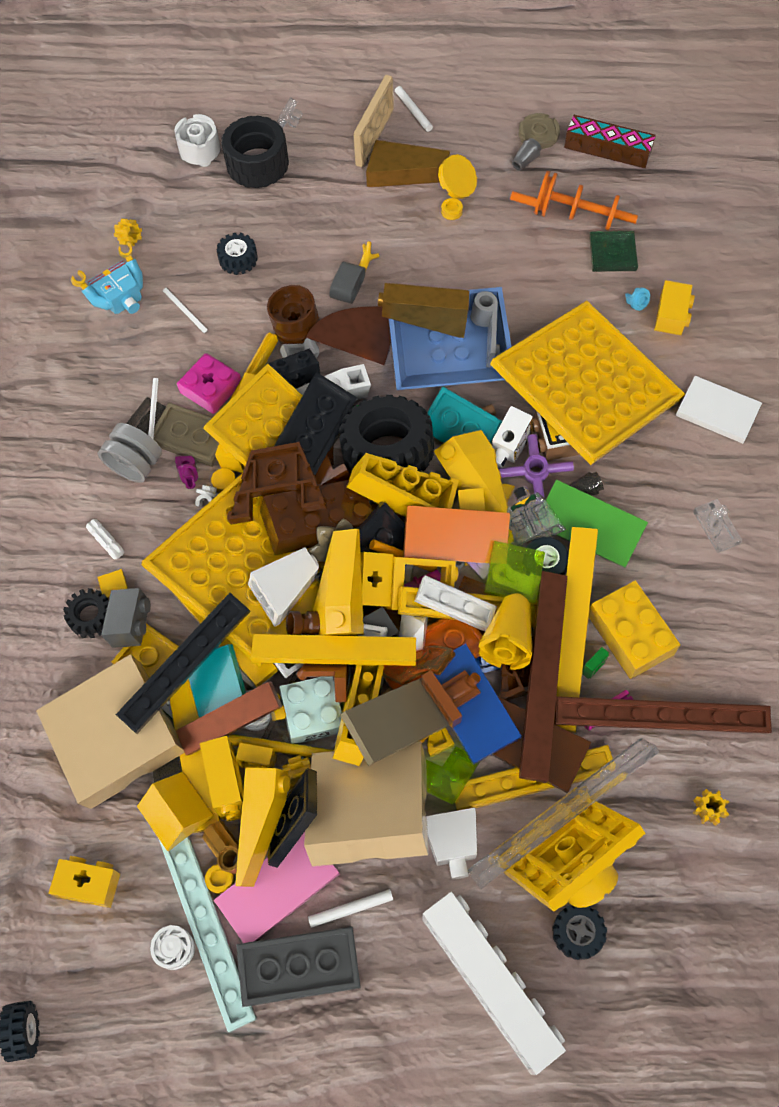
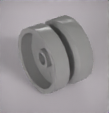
[97,423,162,483]

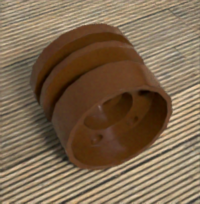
[267,285,320,344]

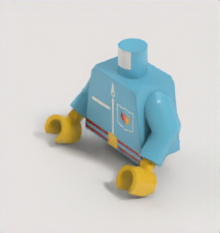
[71,243,143,314]

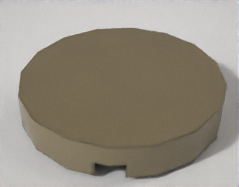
[518,113,560,149]

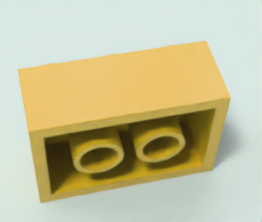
[589,580,681,679]

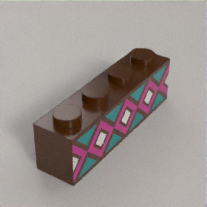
[564,114,656,169]

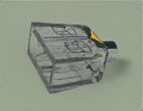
[507,487,566,551]

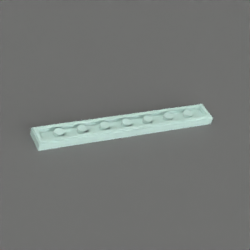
[158,836,257,1033]

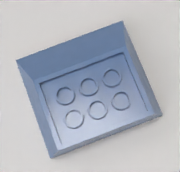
[389,287,512,390]

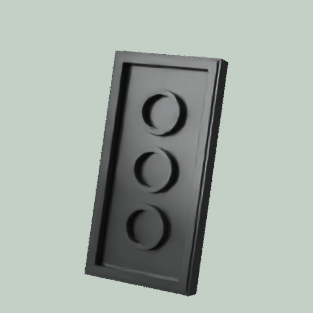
[236,926,361,1007]

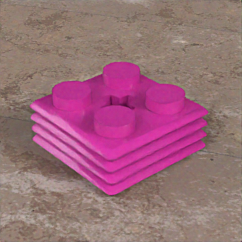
[177,353,241,414]

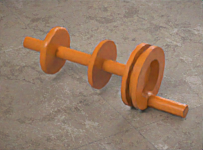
[510,170,638,231]

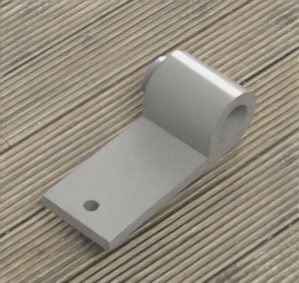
[470,291,500,368]

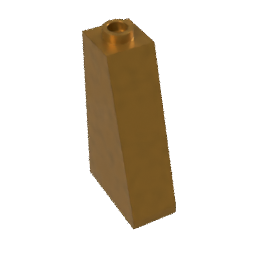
[366,140,450,187]
[378,283,470,338]

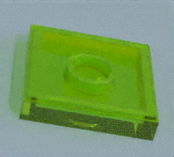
[484,541,545,603]

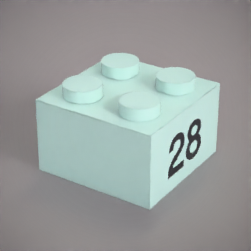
[279,677,342,744]

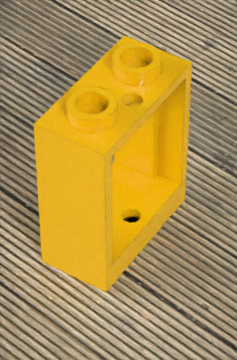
[385,557,458,610]
[200,736,244,821]

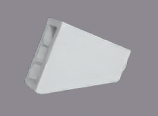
[248,547,319,627]

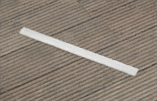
[163,288,208,333]
[148,378,158,439]

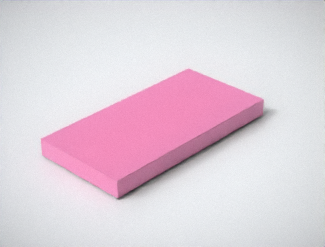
[214,832,340,943]

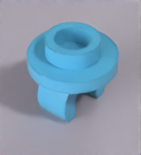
[625,287,650,311]

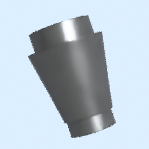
[512,138,542,171]

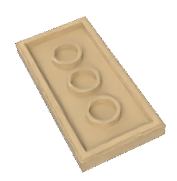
[353,75,394,167]

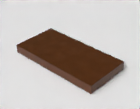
[492,697,591,793]

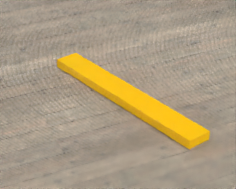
[556,527,598,733]

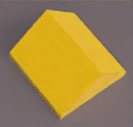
[137,772,214,852]

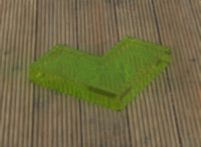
[426,747,480,804]

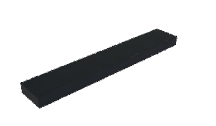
[115,593,250,734]

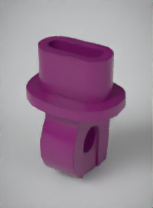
[175,455,198,489]

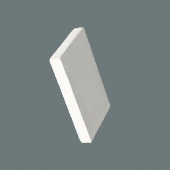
[676,376,762,444]

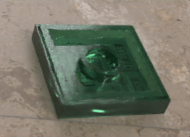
[589,231,638,272]

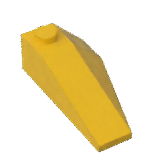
[433,430,511,522]
[313,529,364,636]
[235,768,290,887]

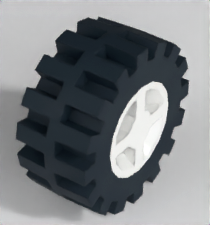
[216,232,258,275]
[0,1001,40,1062]

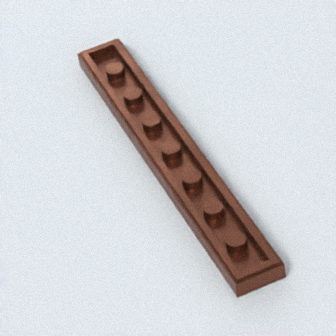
[519,571,568,783]
[554,697,772,734]

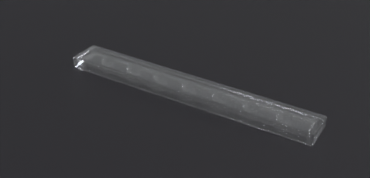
[468,738,659,889]

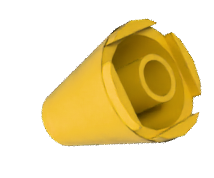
[478,593,532,670]

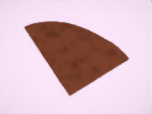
[306,306,391,365]

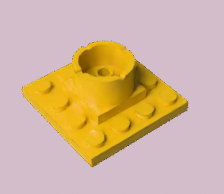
[496,793,646,912]

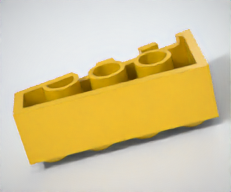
[347,453,459,517]

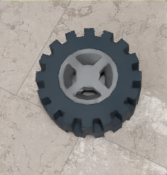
[552,905,607,960]

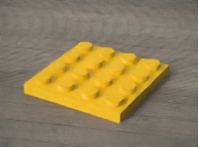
[203,364,302,466]

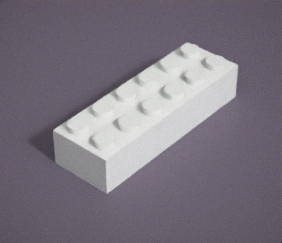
[423,891,566,1075]

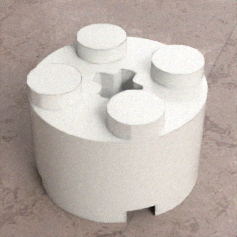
[174,114,221,167]

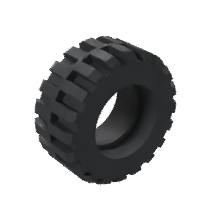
[339,395,434,473]

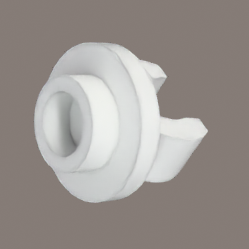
[195,485,219,507]

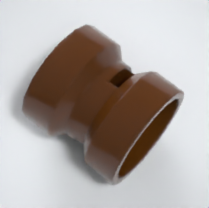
[286,611,320,635]

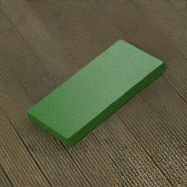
[534,480,648,568]

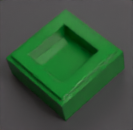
[582,647,609,679]

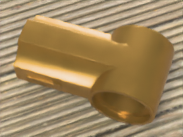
[202,821,239,875]

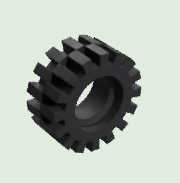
[63,588,109,639]

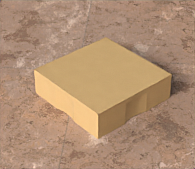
[36,654,185,809]
[304,741,428,867]

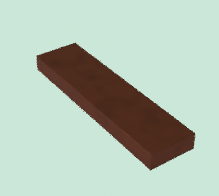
[176,682,282,755]

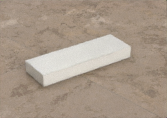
[414,575,497,631]

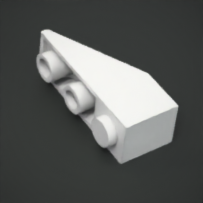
[296,364,371,400]

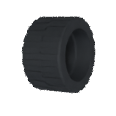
[221,115,289,188]

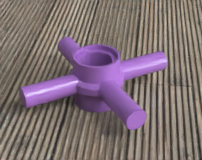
[499,434,574,505]

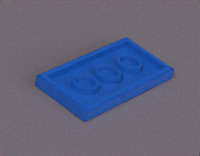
[419,644,522,765]

